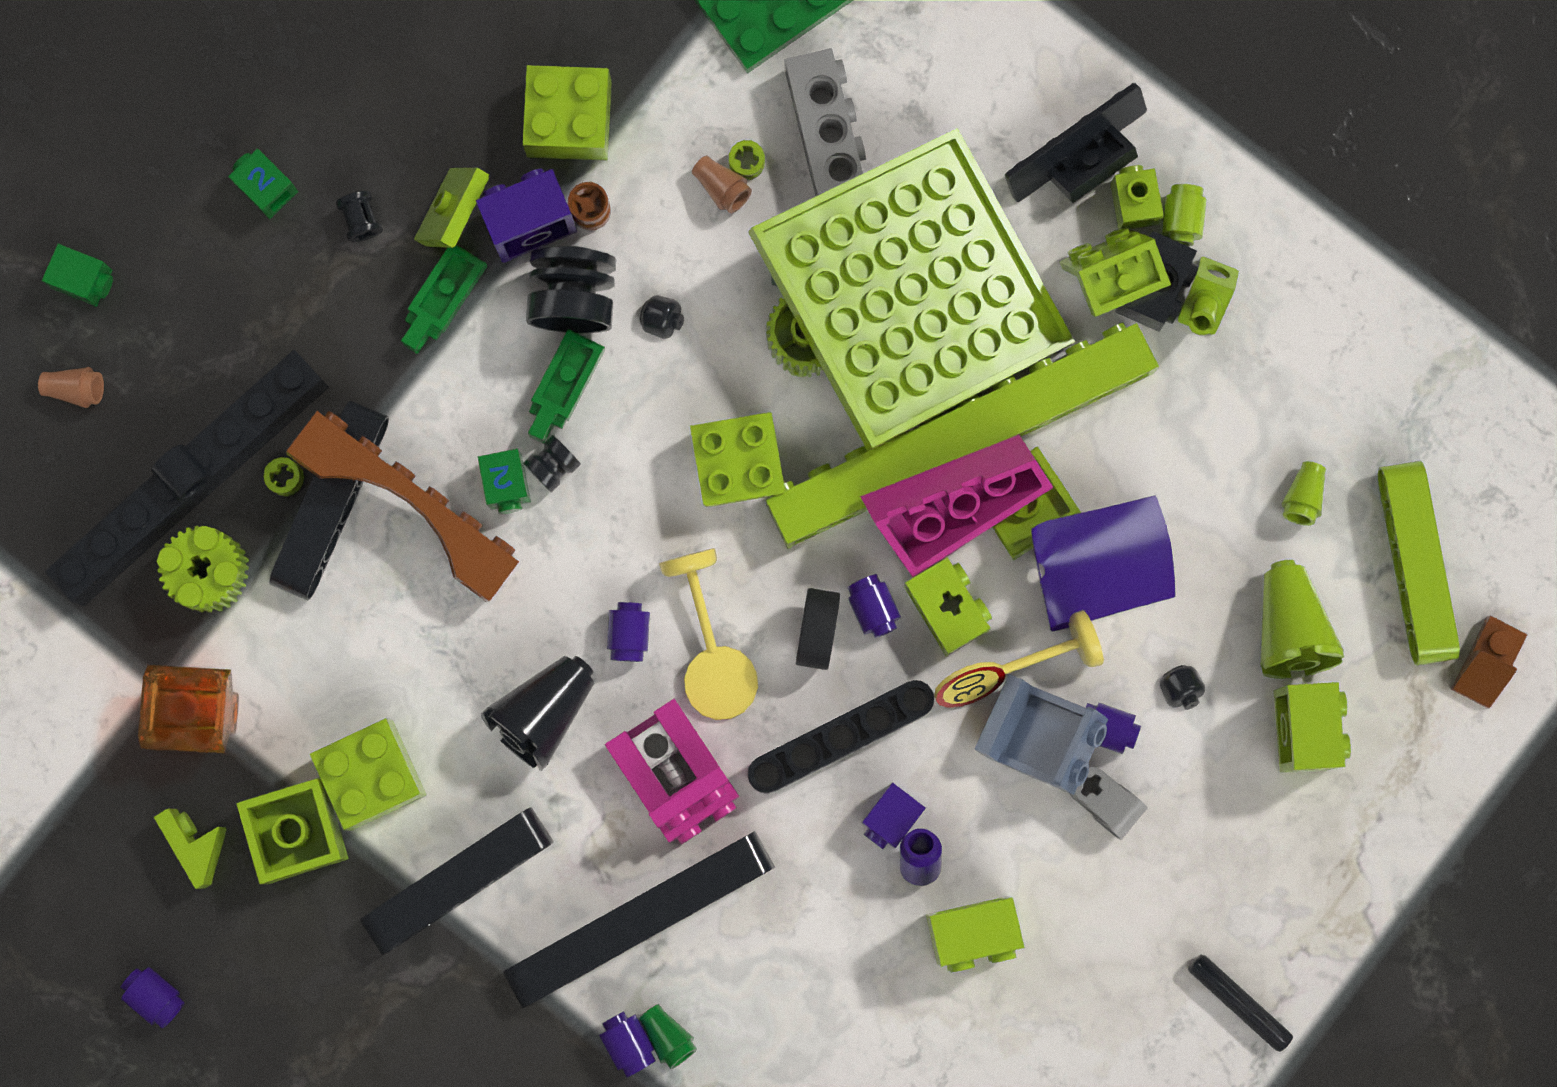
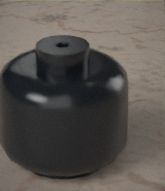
[640,295,684,339]
[1160,665,1205,710]

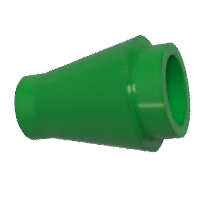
[639,1004,697,1069]

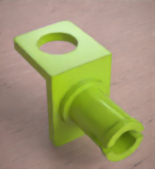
[1178,257,1239,335]

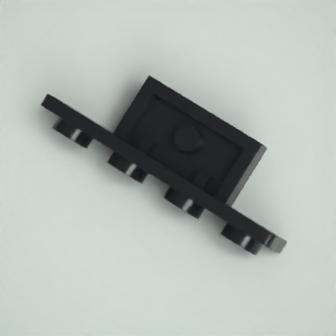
[1005,83,1147,203]

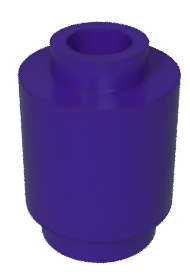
[847,574,901,639]
[607,602,650,662]
[1086,702,1141,754]
[900,829,942,886]
[120,967,185,1029]
[599,1011,656,1077]

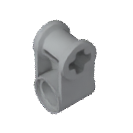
[1069,766,1148,840]

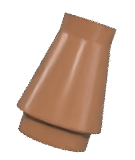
[692,155,752,213]
[38,367,104,408]

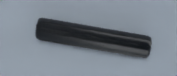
[1188,954,1293,1052]

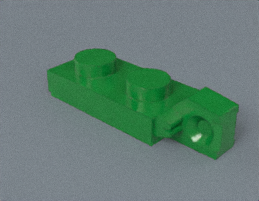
[401,245,487,354]
[528,329,605,444]

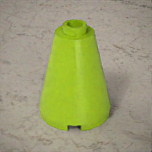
[1260,560,1344,679]

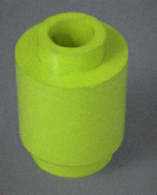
[1162,184,1207,247]

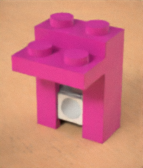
[604,698,739,845]

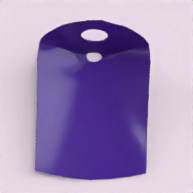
[1031,495,1176,632]

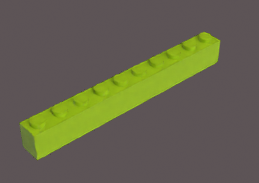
[766,322,1159,549]

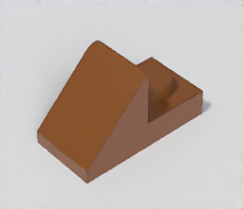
[1451,615,1528,709]

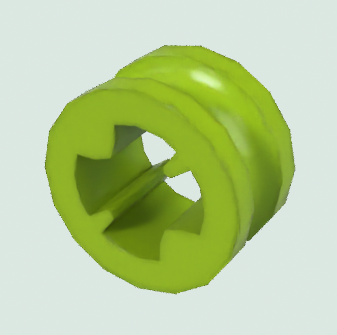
[729,140,765,180]
[263,457,305,496]

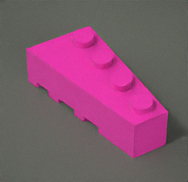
[860,435,1053,577]

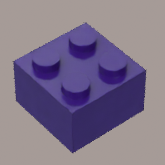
[476,169,577,263]

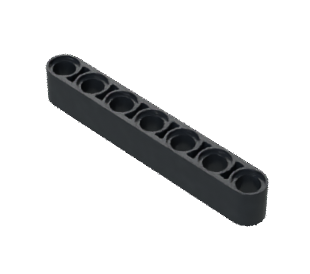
[503,831,776,1009]

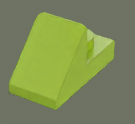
[154,808,226,889]

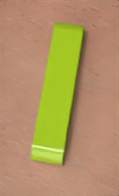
[1378,461,1460,666]

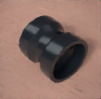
[523,435,581,493]

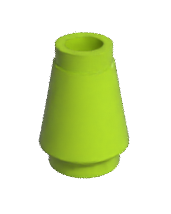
[1281,461,1326,526]

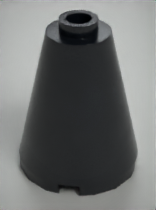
[481,656,594,771]

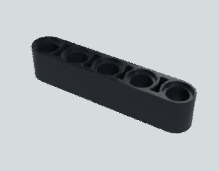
[269,401,389,601]
[748,680,934,794]
[360,807,554,956]

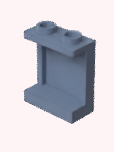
[974,674,1108,795]

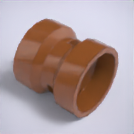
[568,182,611,231]

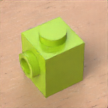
[1110,165,1164,230]

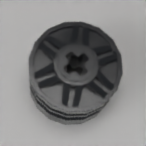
[526,246,616,334]

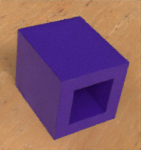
[862,782,926,849]

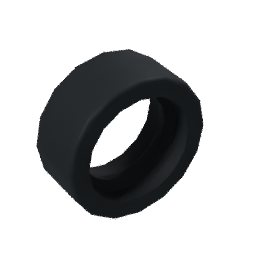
[795,588,840,670]

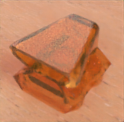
[138,665,239,753]

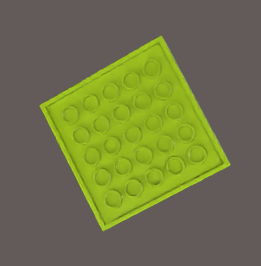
[748,128,1075,451]

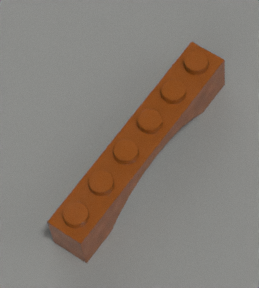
[286,411,519,602]

